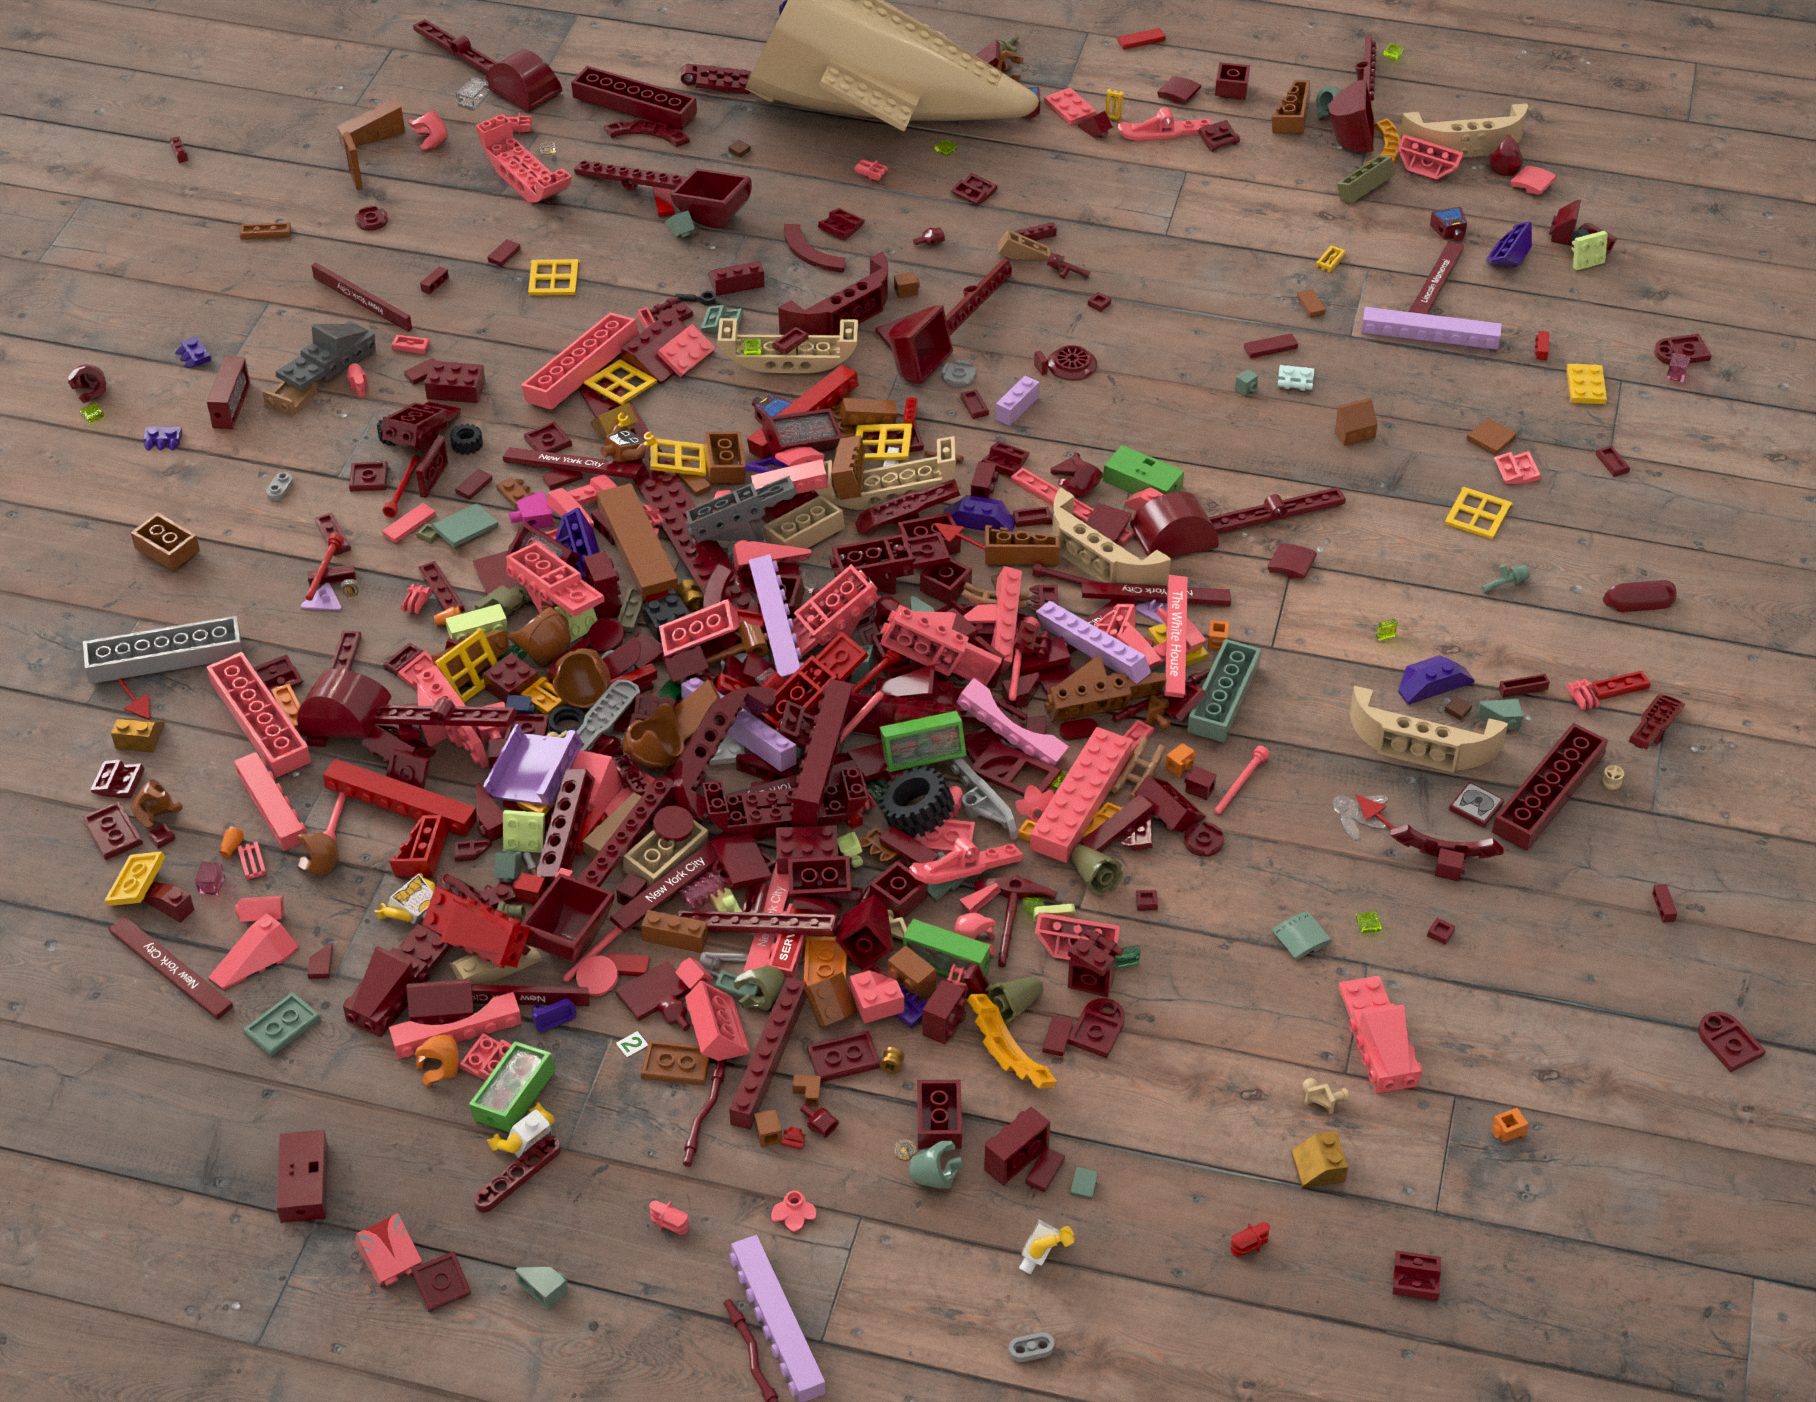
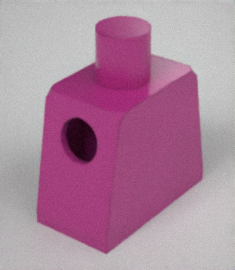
[508,491,554,529]

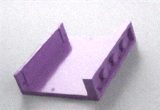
[483,724,583,806]

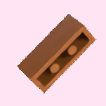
[840,398,898,425]
[641,910,708,953]

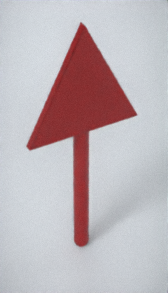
[934,523,986,550]
[118,678,150,720]
[1355,794,1395,829]

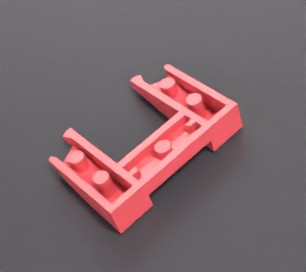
[546,474,617,527]
[1116,608,1206,670]

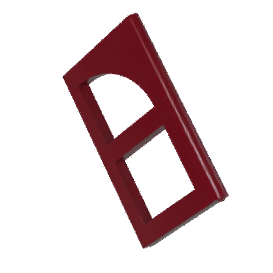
[971,740,1062,797]

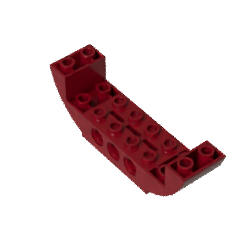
[778,251,888,335]
[671,686,777,825]
[702,766,868,839]

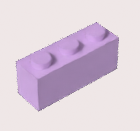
[995,376,1039,426]

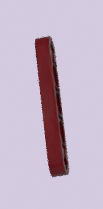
[606,736,650,796]
[474,1136,561,1213]

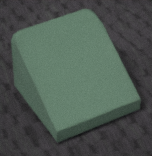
[1070,1167,1098,1199]

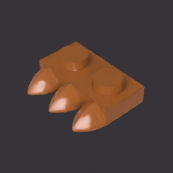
[496,477,536,509]
[860,826,901,862]

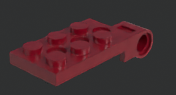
[681,64,751,94]

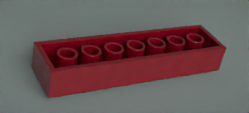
[571,66,697,130]
[789,679,853,826]
[1492,723,1608,851]

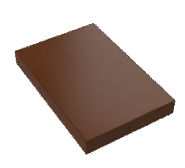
[343,131,363,190]
[674,679,720,745]
[641,1040,711,1086]

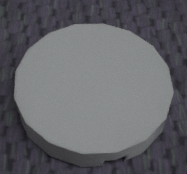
[942,360,976,387]

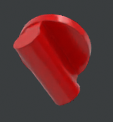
[781,1126,806,1150]

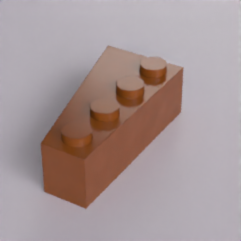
[1272,80,1311,134]
[337,97,405,148]
[831,435,865,500]
[985,525,1059,565]
[431,630,510,688]

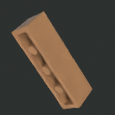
[583,792,652,859]

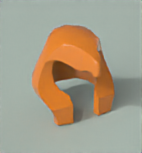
[415,1035,460,1086]

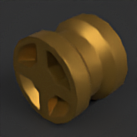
[880,1047,905,1074]

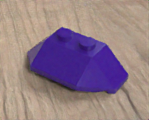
[1486,221,1532,268]
[943,495,1015,532]
[556,507,600,579]
[1398,655,1475,705]

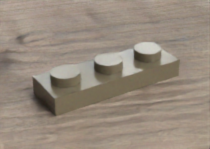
[617,586,645,633]

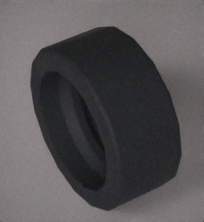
[549,706,585,735]

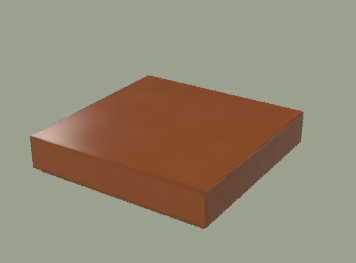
[1467,417,1517,455]

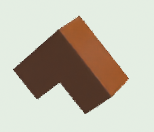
[793,1075,821,1106]

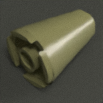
[1071,845,1123,896]
[986,976,1043,1024]

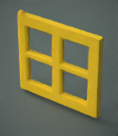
[528,259,580,296]
[584,359,657,405]
[855,423,912,461]
[650,439,707,476]
[1444,487,1513,540]
[435,628,498,703]

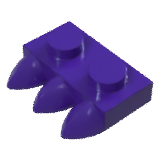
[175,337,212,367]
[143,427,182,451]
[894,985,929,1029]

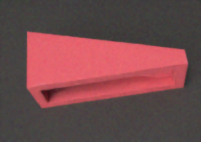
[637,307,655,329]
[960,883,1001,913]

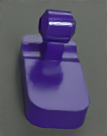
[532,999,576,1033]

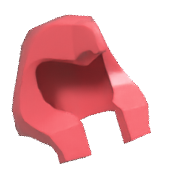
[409,111,448,150]
[954,913,996,958]

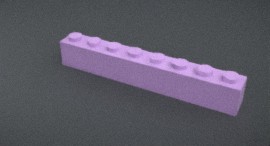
[1361,307,1502,350]
[749,554,803,681]
[1036,601,1151,684]
[681,677,796,772]
[729,1234,826,1402]

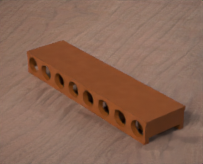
[596,483,678,600]

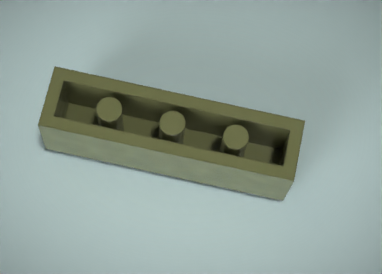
[1337,155,1395,203]

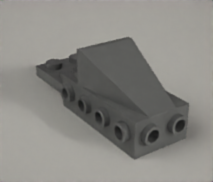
[276,321,376,391]
[685,475,797,543]

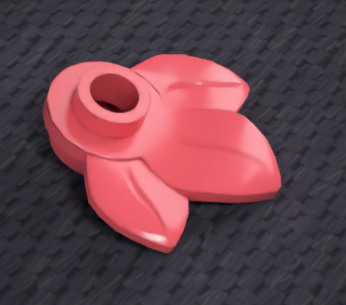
[1015,785,1054,822]
[771,1191,816,1232]

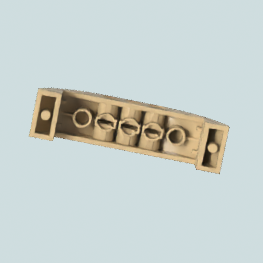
[1400,104,1528,158]
[718,318,858,374]
[815,436,956,510]

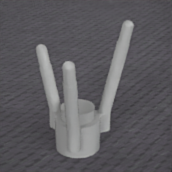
[700,952,747,978]

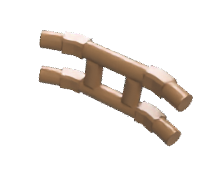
[961,582,1029,610]
[1111,737,1166,801]

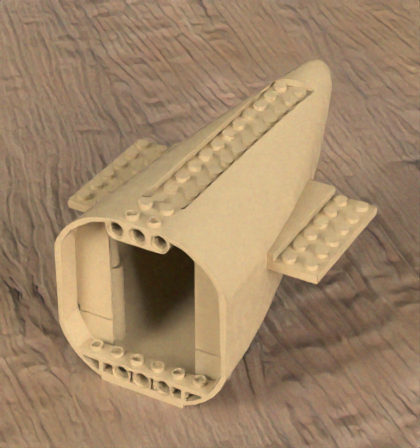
[745,0,1039,131]

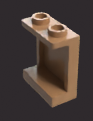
[263,381,318,415]

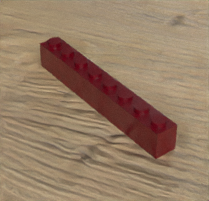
[729,977,807,1130]

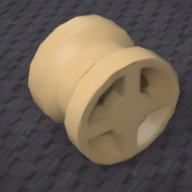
[1602,765,1624,790]

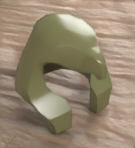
[734,965,785,1010]

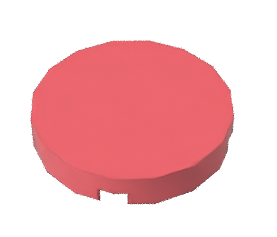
[576,956,619,997]

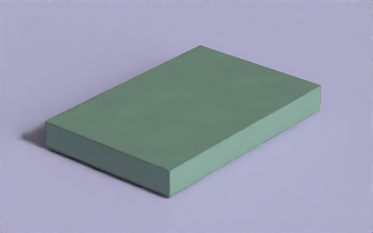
[432,503,499,548]
[243,992,321,1057]

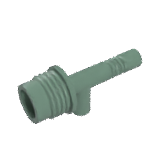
[1482,564,1530,593]

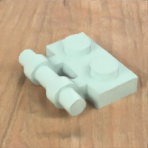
[1277,365,1314,391]

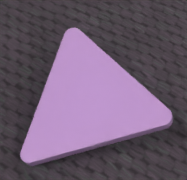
[301,583,342,611]
[1135,600,1167,624]

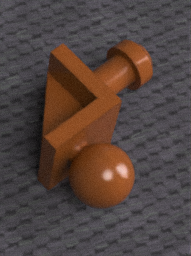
[1145,695,1171,730]

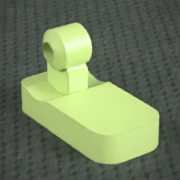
[837,832,863,868]
[710,886,742,912]
[1033,904,1076,922]

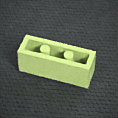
[445,604,508,640]

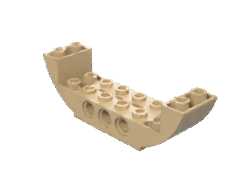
[1052,488,1171,586]
[1349,686,1508,773]

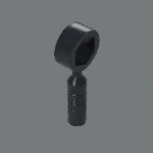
[675,291,716,306]

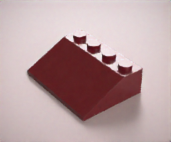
[621,313,687,384]

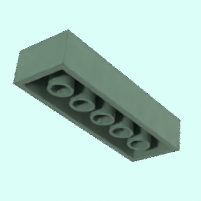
[1187,639,1261,743]

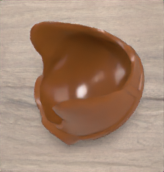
[507,606,571,666]
[553,649,611,708]
[623,703,684,769]

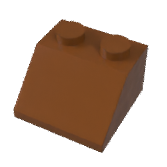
[1335,398,1378,446]
[888,945,936,996]
[804,972,858,1027]

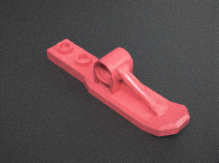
[1118,107,1212,141]
[909,837,1023,884]

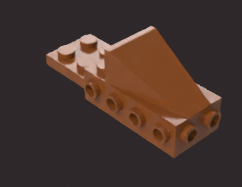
[1044,655,1167,723]

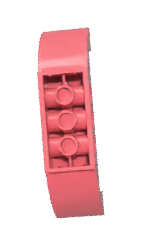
[476,114,572,204]

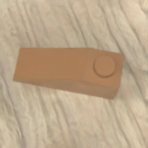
[997,229,1051,260]

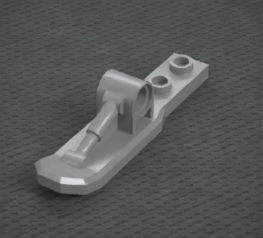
[576,680,640,752]
[950,757,1018,840]

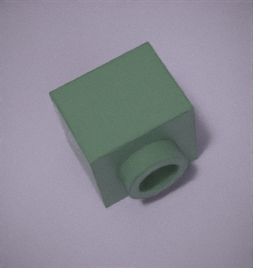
[1235,369,1258,396]

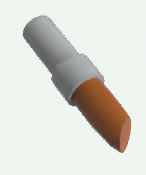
[523,852,537,876]

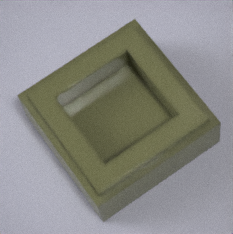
[416,523,440,544]

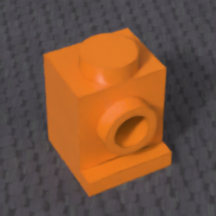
[1207,620,1229,650]
[1165,743,1196,779]
[1491,1108,1529,1143]

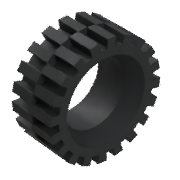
[879,767,955,838]

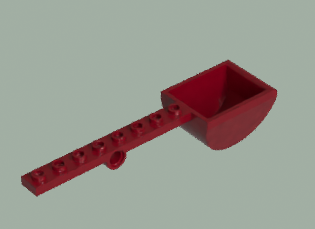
[413,19,562,112]
[1329,35,1377,153]
[574,160,752,228]
[889,259,1012,384]
[1130,487,1346,558]
[297,669,517,738]
[521,779,673,963]

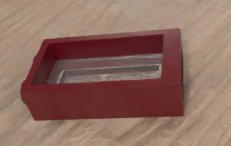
[506,522,581,568]

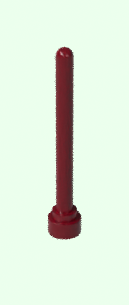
[1032,562,1097,585]

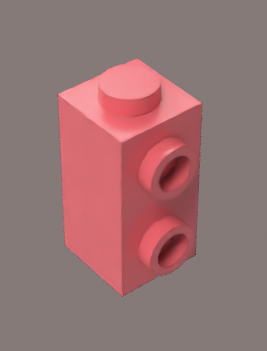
[235,896,285,922]

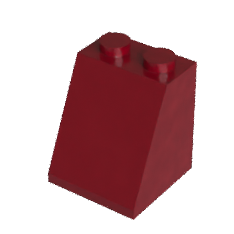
[835,894,894,970]

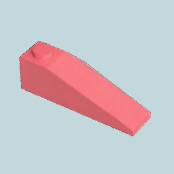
[733,540,811,576]
[208,913,299,990]

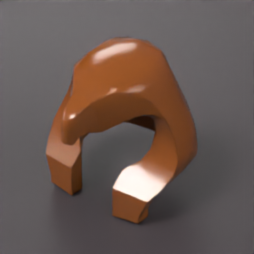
[993,50,1023,82]
[131,779,183,828]
[297,832,339,876]

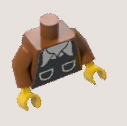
[600,413,657,462]

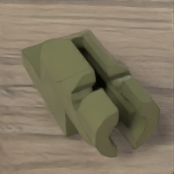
[475,584,532,616]

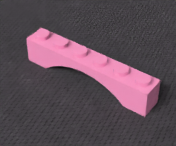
[956,678,1069,766]

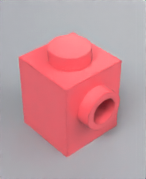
[675,957,713,990]

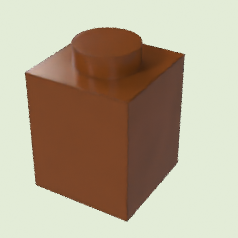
[894,272,920,299]
[754,1109,782,1147]

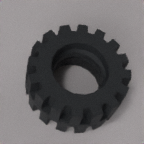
[450,423,483,455]

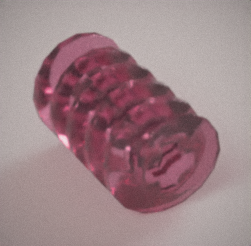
[679,869,725,911]

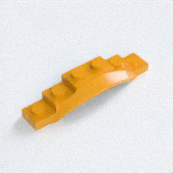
[967,994,1057,1089]

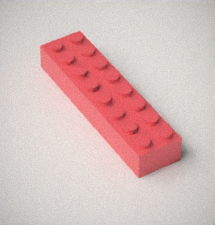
[521,312,640,410]
[206,652,311,778]
[1030,727,1133,863]

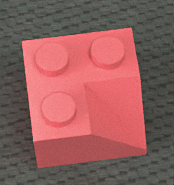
[850,971,904,1024]

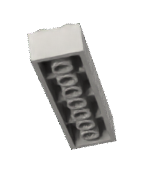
[83,616,243,684]

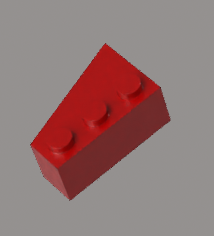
[389,815,448,877]

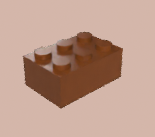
[704,431,746,484]
[131,512,200,571]

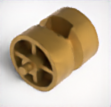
[676,580,704,614]

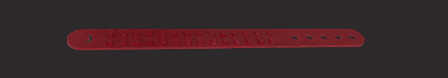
[578,370,769,644]

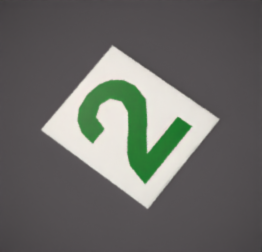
[616,1031,648,1057]

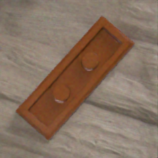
[240,222,291,239]
[669,459,711,496]

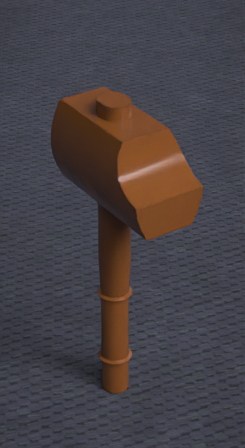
[705,621,770,665]

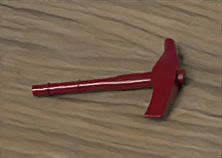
[974,875,1058,967]

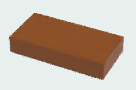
[1297,289,1326,317]

